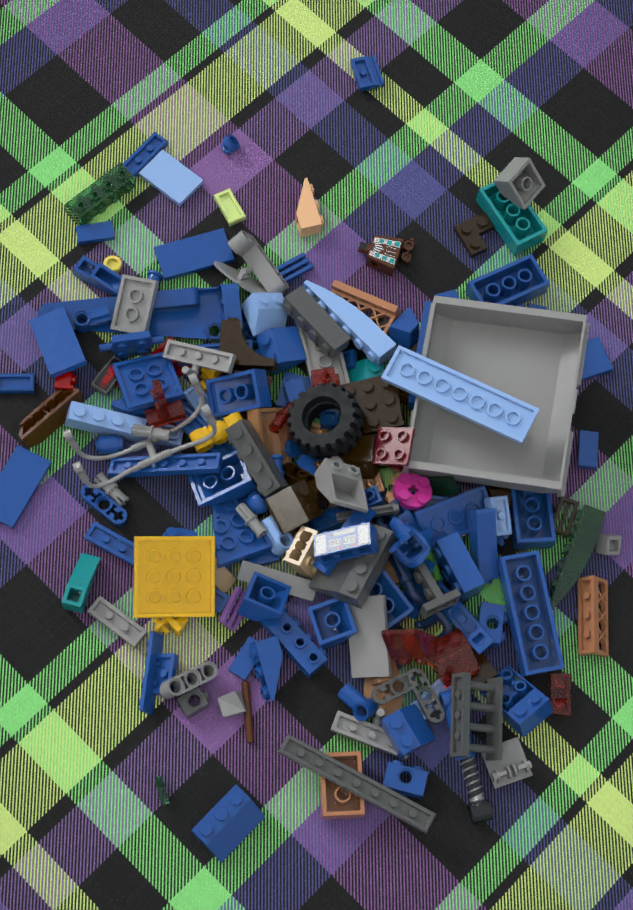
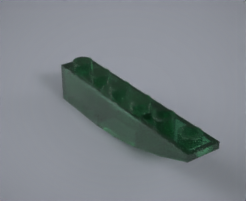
[549,504,606,611]

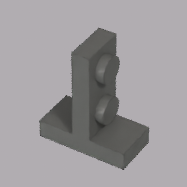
[413,562,461,619]

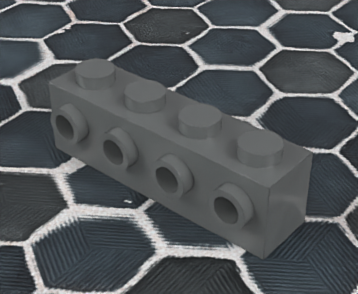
[282,286,351,359]
[225,419,289,497]

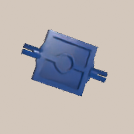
[99,330,164,359]

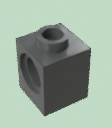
[177,686,210,720]

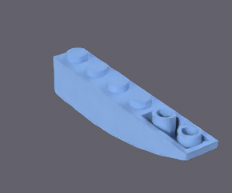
[304,280,397,366]
[64,401,183,447]

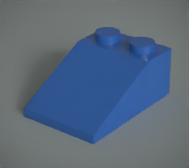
[205,369,272,418]
[187,450,257,507]

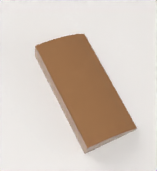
[247,408,292,465]

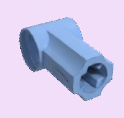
[261,515,294,556]

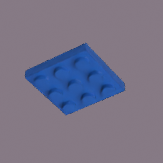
[112,352,184,412]

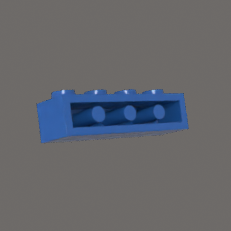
[258,606,328,679]

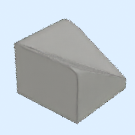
[596,533,622,555]
[217,691,247,718]

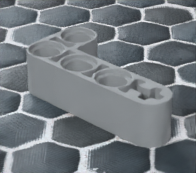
[228,230,290,294]

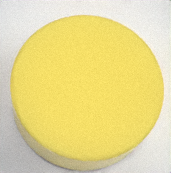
[103,255,122,273]

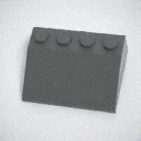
[309,522,397,609]

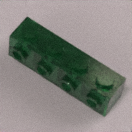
[65,163,136,226]

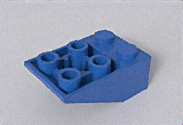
[479,665,553,738]

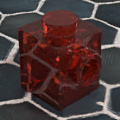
[311,367,340,387]

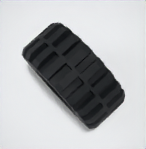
[287,383,365,460]

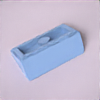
[484,495,512,536]

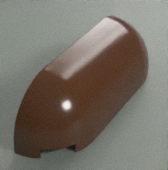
[19,387,82,446]

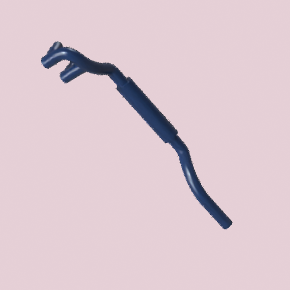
[372,474,453,648]

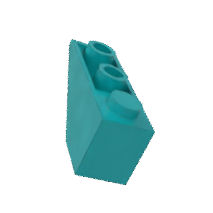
[61,553,101,614]

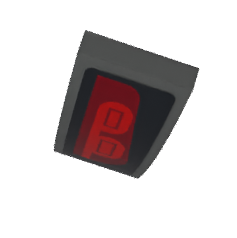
[90,356,122,396]

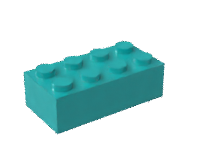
[476,182,548,256]

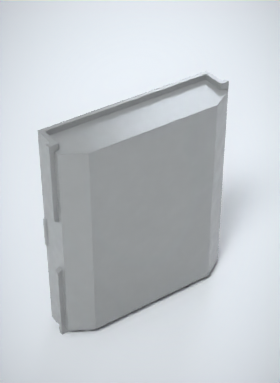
[401,295,590,497]

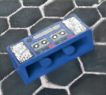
[314,522,378,565]

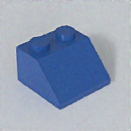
[256,326,307,375]
[237,571,291,622]
[307,598,358,650]
[380,704,436,760]

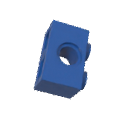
[477,602,508,649]
[382,760,428,800]

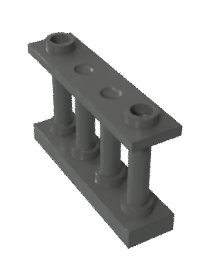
[450,672,503,761]

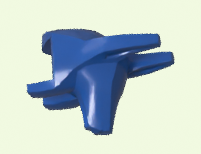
[389,517,434,568]

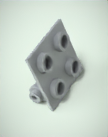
[481,737,533,789]

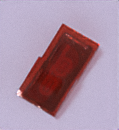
[549,672,572,715]

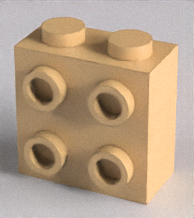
[284,525,320,580]

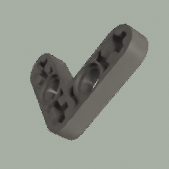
[371,668,445,724]

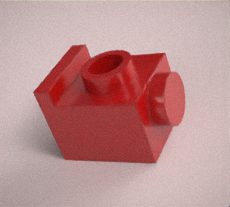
[54,370,77,392]

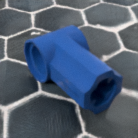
[73,305,112,333]
[337,683,378,721]

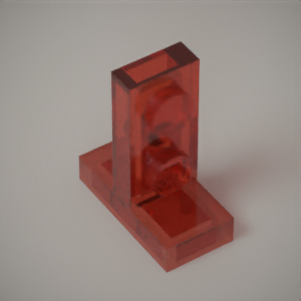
[144,379,187,427]

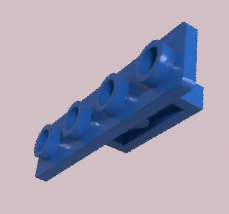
[139,631,178,715]

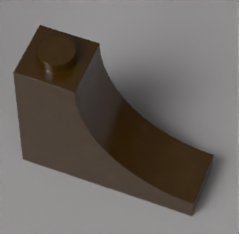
[219,318,278,371]

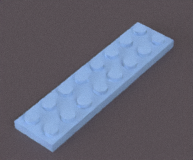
[381,345,539,445]

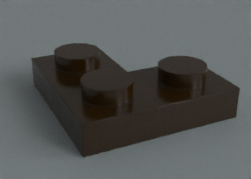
[453,212,494,258]

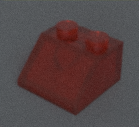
[381,629,438,665]
[424,629,481,688]

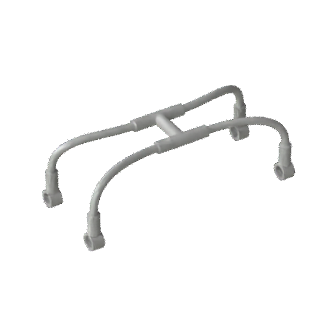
[63,373,217,489]

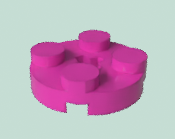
[392,473,432,511]

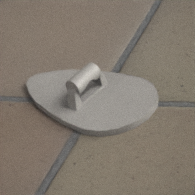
[213,261,268,293]

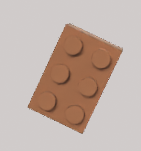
[319,751,365,820]

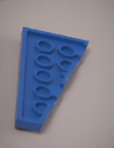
[211,496,272,568]

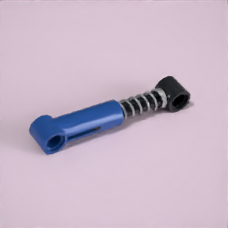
[439,690,493,824]

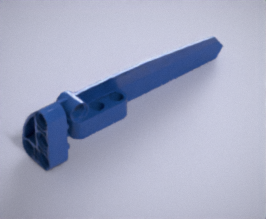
[37,283,242,340]

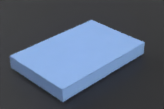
[139,149,203,207]

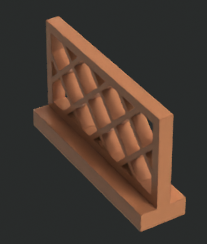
[331,280,402,335]

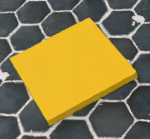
[133,536,215,618]

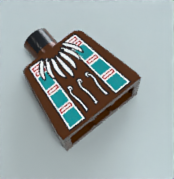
[358,235,403,277]

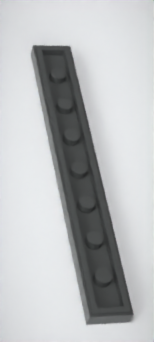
[278,734,436,834]

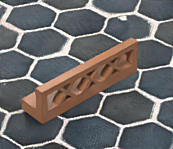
[578,575,609,658]

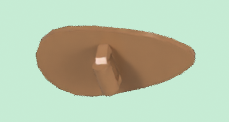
[364,654,404,717]

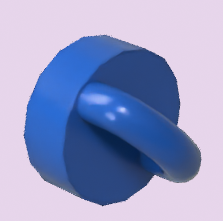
[222,134,240,154]

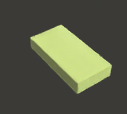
[214,188,246,226]

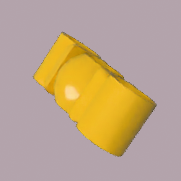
[189,412,243,453]

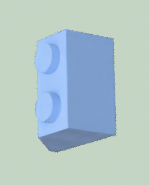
[241,293,287,337]

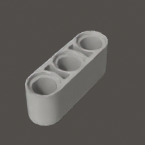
[159,661,218,699]

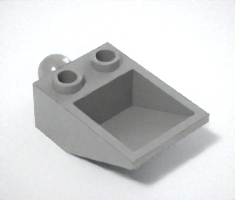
[314,456,369,513]

